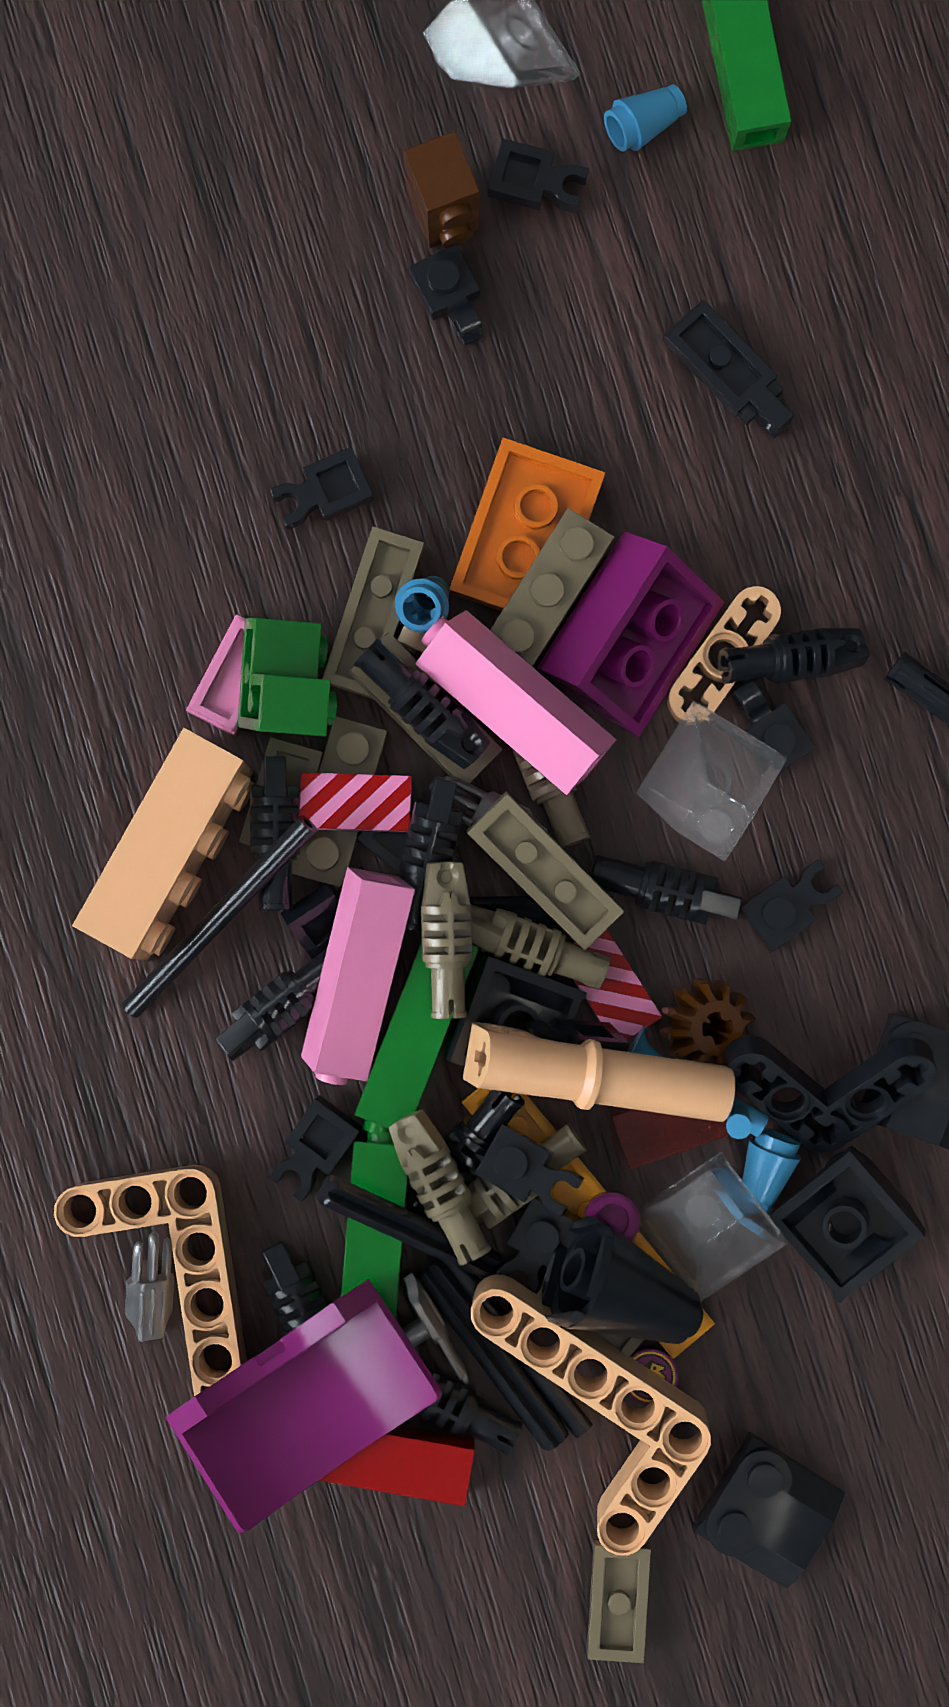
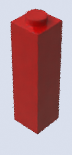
[319,1426,475,1507]

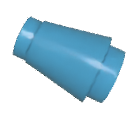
[604,84,687,152]
[395,576,450,633]
[738,1128,801,1214]

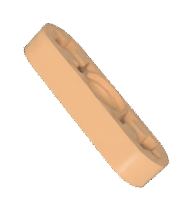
[667,586,781,726]

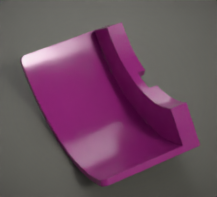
[165,1279,442,1533]

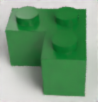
[237,618,337,736]

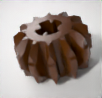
[659,978,756,1065]

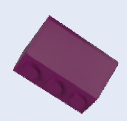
[537,531,725,738]

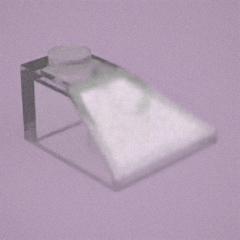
[422,0,581,88]
[636,700,787,861]
[638,1152,788,1302]

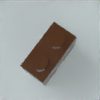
[403,131,479,248]

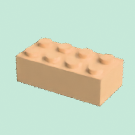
[72,728,256,961]

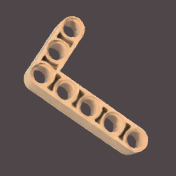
[54,1165,247,1396]
[471,1275,711,1556]

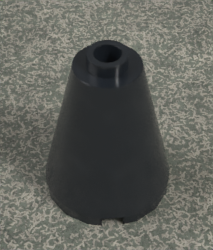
[541,1216,704,1344]

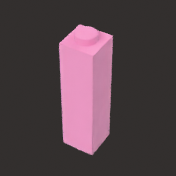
[415,610,617,795]
[301,867,415,1085]

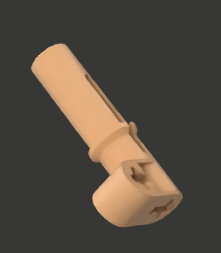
[463,1022,735,1122]

